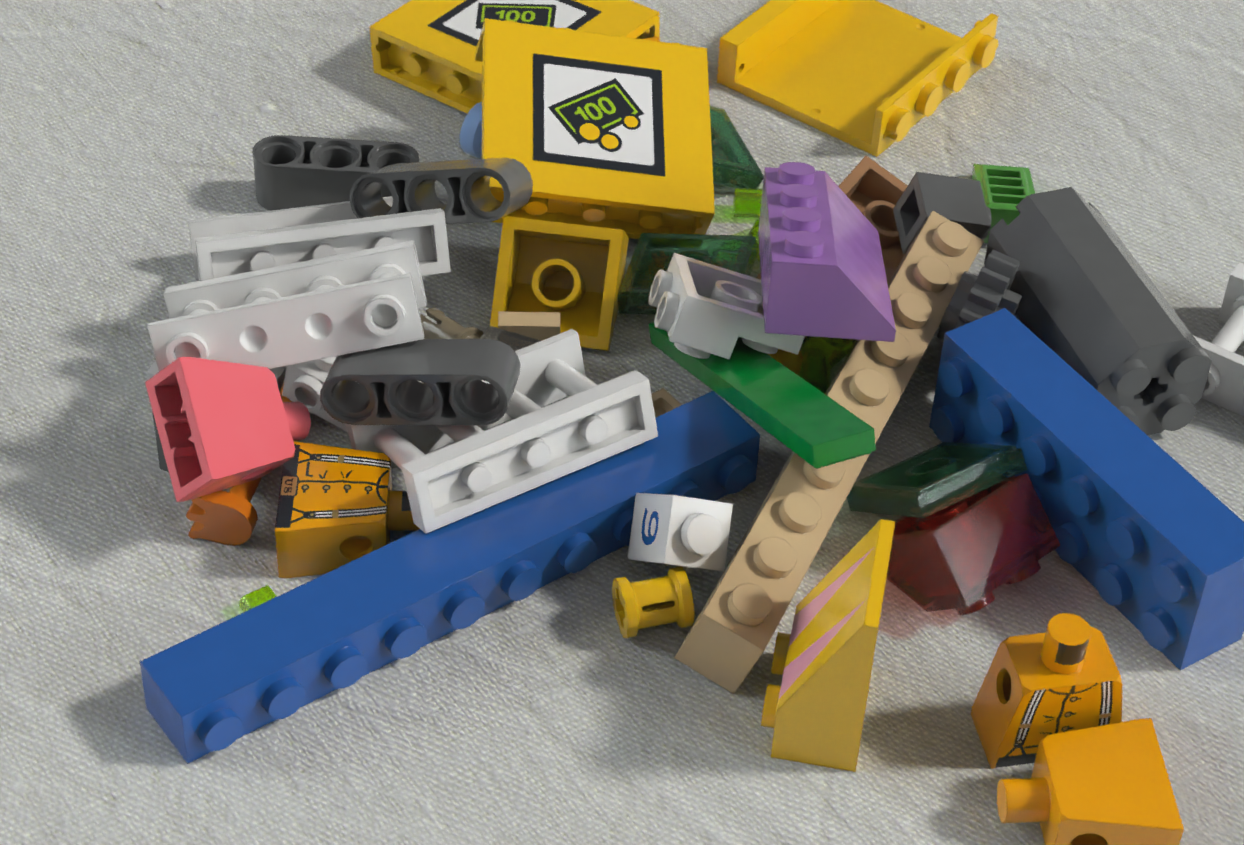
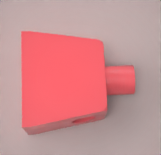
[145,357,311,502]

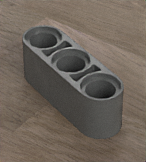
[252,135,419,211]
[349,158,533,224]
[320,339,521,425]

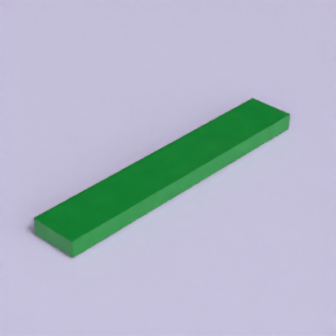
[649,322,876,469]

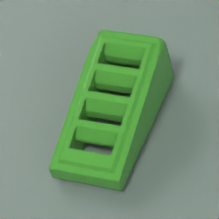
[972,164,1035,243]

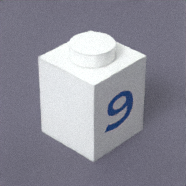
[628,493,733,572]

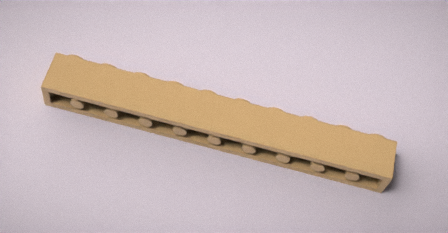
[674,211,984,694]

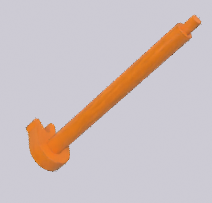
[186,382,292,546]

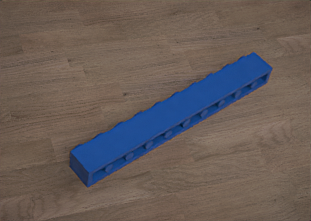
[140,391,760,764]

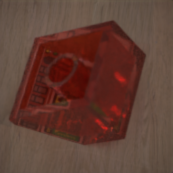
[886,474,1061,615]

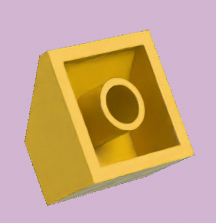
[488,216,629,351]

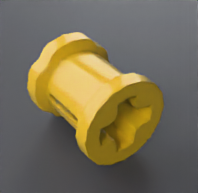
[612,566,695,638]

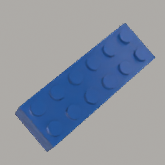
[929,308,1244,670]

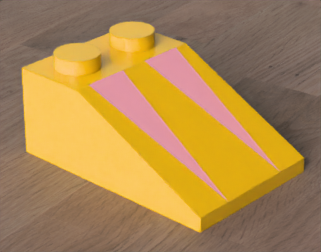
[761,519,895,772]

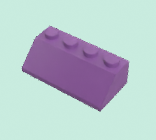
[758,162,896,342]

